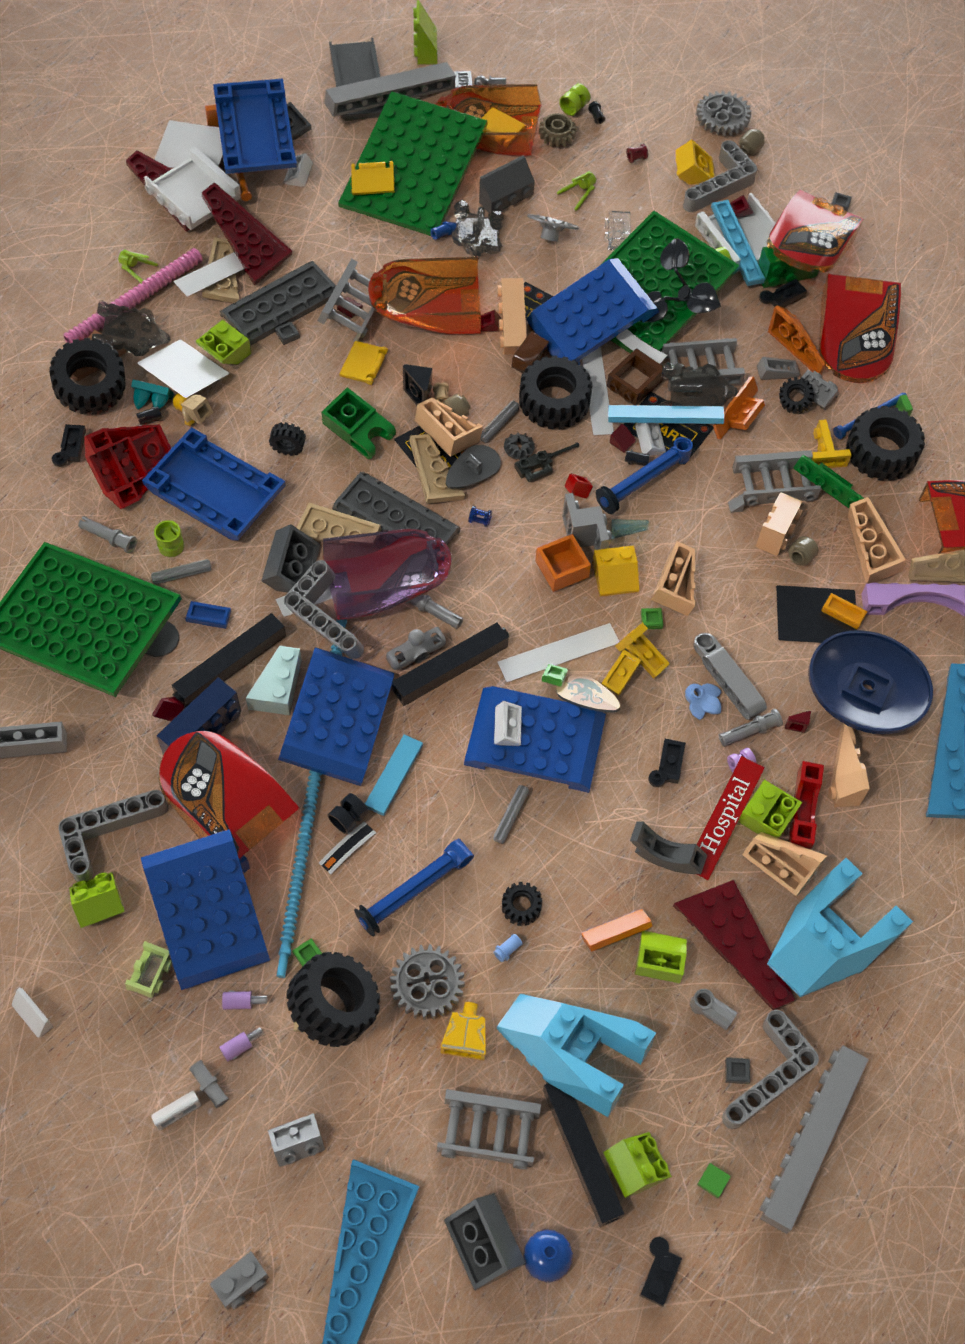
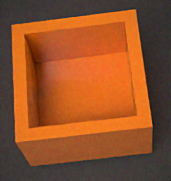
[535,534,591,592]

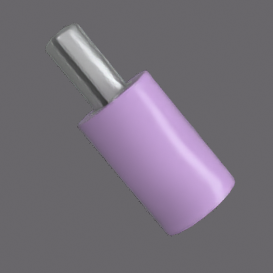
[222,991,268,1010]
[219,1027,264,1062]

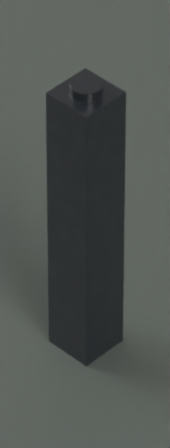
[172,613,286,707]
[392,622,509,706]
[543,1082,624,1227]

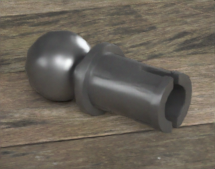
[474,76,506,90]

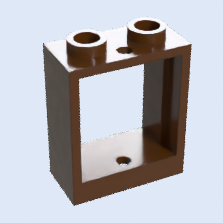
[607,348,666,405]

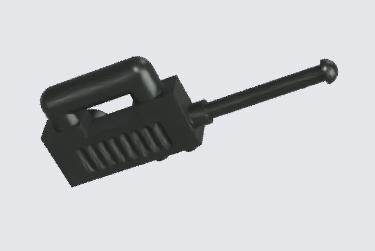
[514,442,579,482]

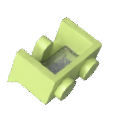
[125,941,172,998]

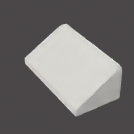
[284,153,313,187]
[635,423,666,456]
[494,701,522,746]
[12,988,53,1038]
[151,1091,201,1130]

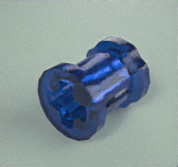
[468,505,492,528]

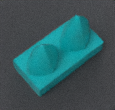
[131,379,174,409]

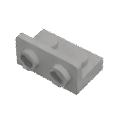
[796,369,839,410]
[268,1113,325,1167]
[210,1251,269,1310]

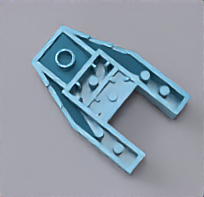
[767,858,913,997]
[496,994,656,1117]

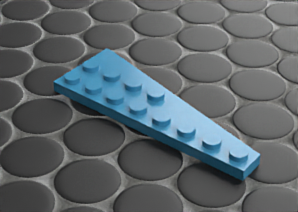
[926,663,965,819]
[322,1159,419,1344]

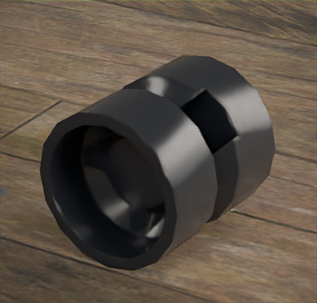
[327,793,369,835]

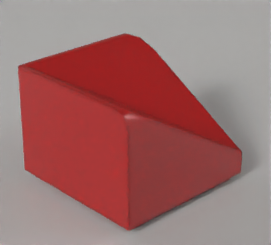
[565,473,593,498]

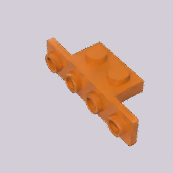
[713,376,765,439]

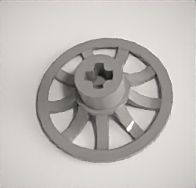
[527,214,579,242]

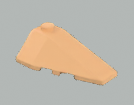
[829,724,870,807]

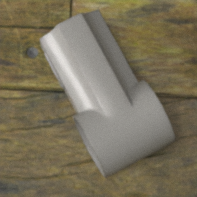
[690,989,737,1030]

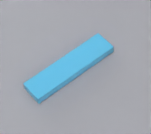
[365,734,423,816]

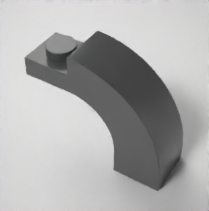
[630,822,707,874]

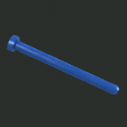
[833,392,907,439]

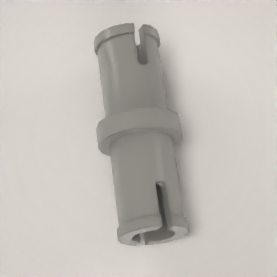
[189,1060,229,1108]

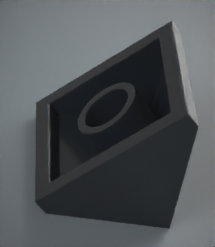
[403,364,432,405]

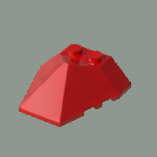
[84,424,171,509]

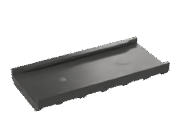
[329,38,385,121]
[220,261,336,346]
[332,471,460,569]

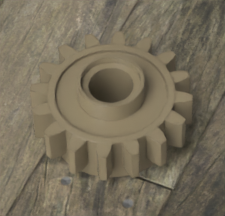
[539,113,576,147]

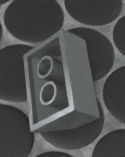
[479,156,535,216]
[261,524,321,593]
[444,1193,526,1291]

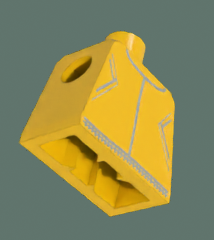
[441,1002,486,1061]

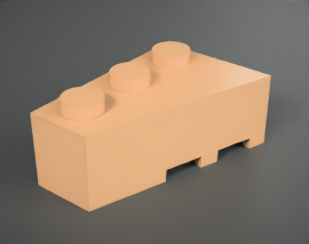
[414,397,483,457]
[756,492,803,556]
[651,541,695,616]
[742,832,827,896]

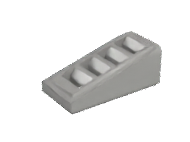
[454,71,472,94]
[757,357,800,380]

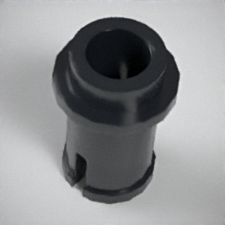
[588,101,605,124]
[136,406,162,425]
[625,449,650,466]

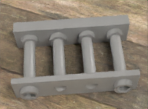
[317,258,390,342]
[662,338,745,391]
[732,450,821,506]
[437,1089,541,1170]

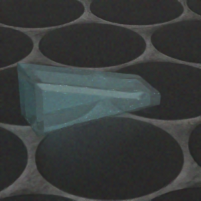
[611,519,649,539]

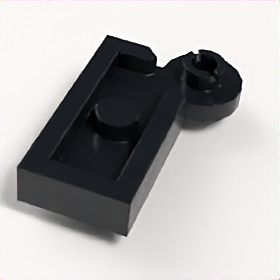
[759,279,807,307]
[52,424,86,467]
[648,738,686,787]
[639,1237,682,1307]

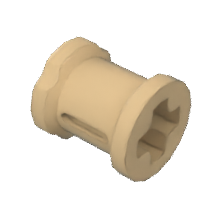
[433,382,449,403]

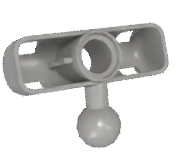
[386,627,446,670]

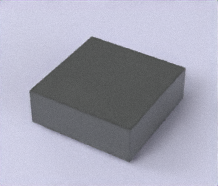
[830,192,852,213]
[275,322,300,345]
[725,1058,750,1084]

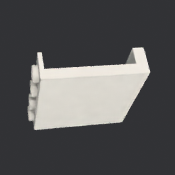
[144,146,241,230]
[695,193,788,272]

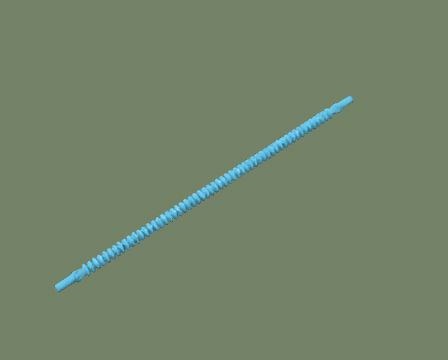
[276,601,348,978]

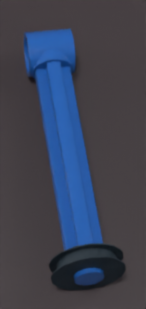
[595,437,693,514]
[354,838,474,937]

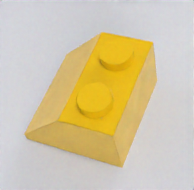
[675,139,715,185]
[592,545,640,597]

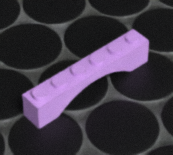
[862,582,965,616]

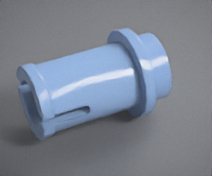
[493,934,523,962]

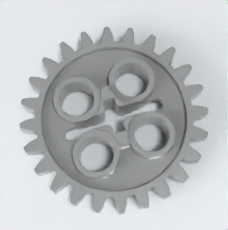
[696,91,752,136]
[390,944,465,1020]

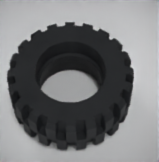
[49,338,126,415]
[519,356,592,429]
[846,406,925,481]
[286,952,380,1047]

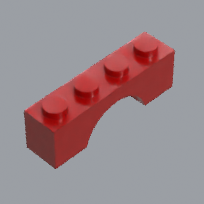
[788,761,824,850]

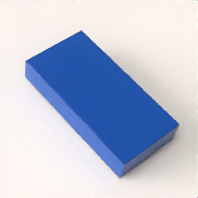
[185,601,231,629]

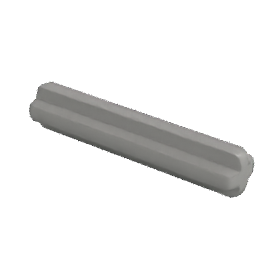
[480,400,520,443]
[151,559,211,584]
[493,785,529,844]

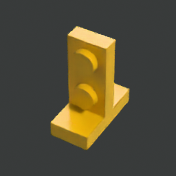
[812,419,852,468]
[615,622,670,679]

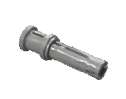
[78,516,137,553]
[404,592,463,629]
[719,708,783,747]

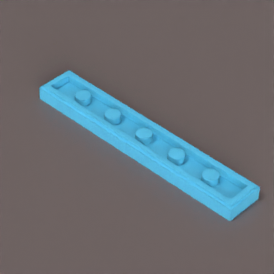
[711,200,765,286]
[608,405,724,424]

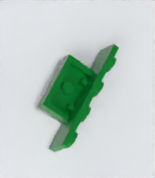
[793,455,864,509]

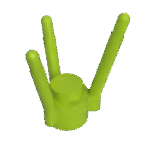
[557,171,596,211]
[118,249,158,284]

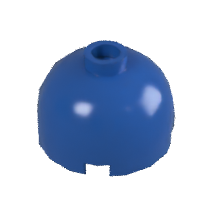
[523,1229,573,1283]

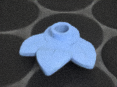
[685,683,722,720]

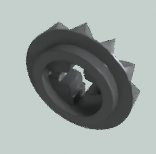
[504,432,535,459]

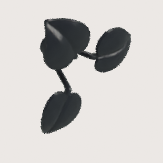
[640,238,721,323]

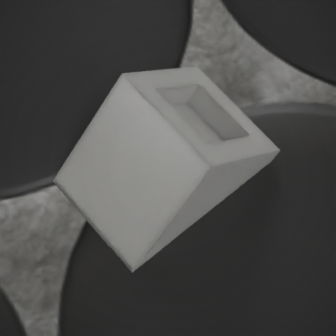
[728,494,745,513]

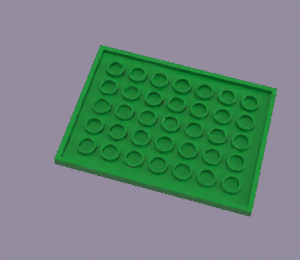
[338,91,488,236]
[599,211,740,354]
[0,542,182,697]

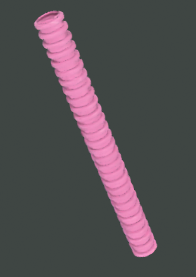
[64,248,203,344]

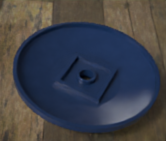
[808,630,933,734]

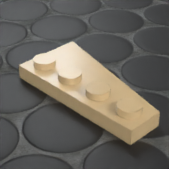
[202,237,239,303]
[409,434,465,504]
[297,503,382,545]
[908,549,965,582]

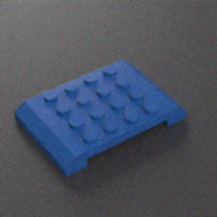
[213,78,297,174]
[526,258,658,365]
[142,427,286,541]
[278,647,394,786]
[464,686,606,793]
[141,829,270,990]

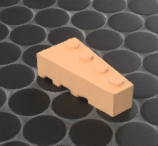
[497,278,526,355]
[848,497,906,584]

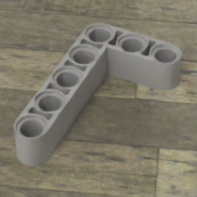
[683,140,757,212]
[284,560,364,659]
[58,790,168,882]
[722,1010,819,1129]

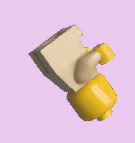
[173,393,213,426]

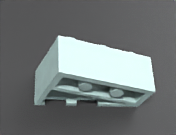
[246,646,302,715]

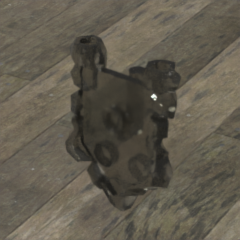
[452,200,504,259]
[91,300,171,356]
[661,363,738,406]

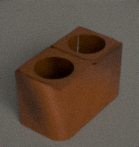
[512,331,549,373]

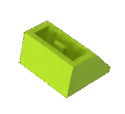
[196,319,251,365]
[738,779,802,837]
[69,872,125,928]
[635,931,687,984]
[603,1132,672,1198]

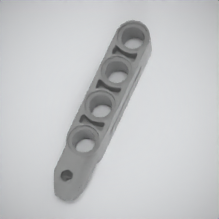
[693,633,767,720]

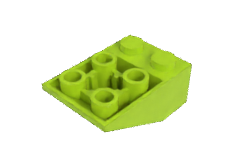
[413,0,437,65]

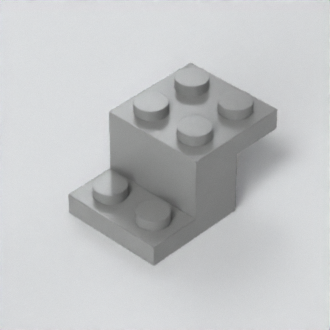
[562,493,612,550]

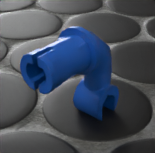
[431,221,474,246]

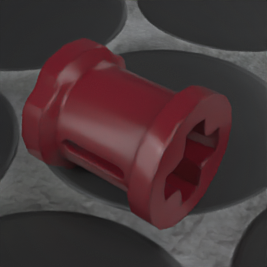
[626,143,648,163]

